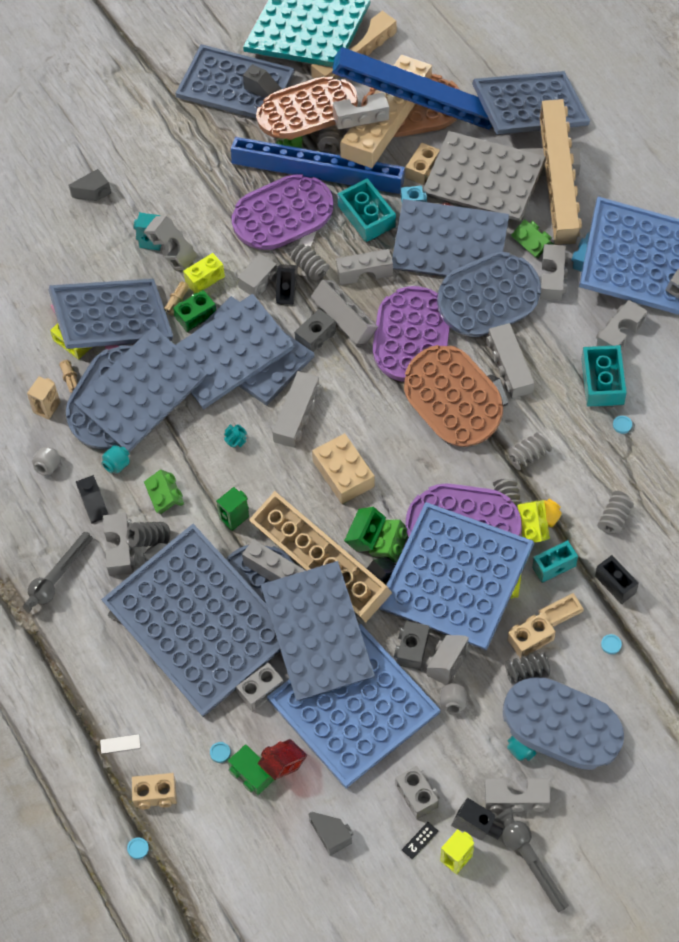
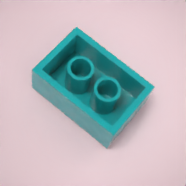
[337,178,396,242]
[581,345,627,407]

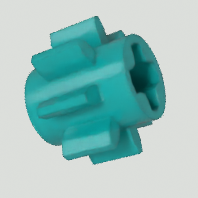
[224,424,247,448]

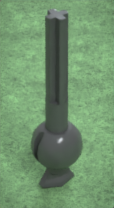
[22,532,93,614]
[494,808,569,913]

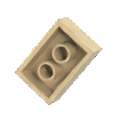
[312,433,375,504]

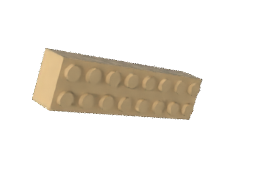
[340,55,432,168]
[539,99,582,245]
[249,491,392,623]

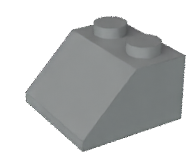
[425,635,469,685]

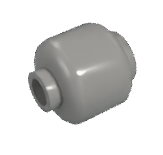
[32,447,61,475]
[440,683,467,714]

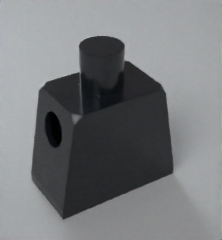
[451,798,503,840]

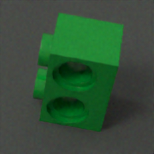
[173,290,216,332]

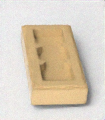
[539,593,584,627]

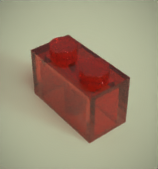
[258,739,307,780]

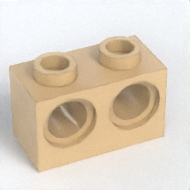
[405,142,440,185]
[27,376,61,420]
[507,613,556,658]
[132,773,177,810]

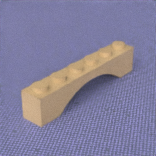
[311,10,397,80]

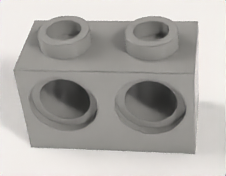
[236,663,284,712]
[395,766,440,820]

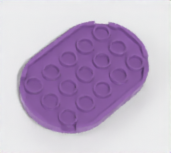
[232,175,333,250]
[373,286,450,382]
[406,483,522,537]

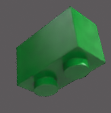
[216,487,249,531]
[344,507,387,552]
[228,744,276,795]

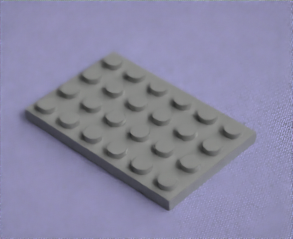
[423,131,547,221]

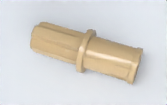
[164,281,189,316]
[59,360,78,393]

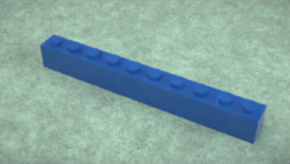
[332,47,492,130]
[231,137,405,194]

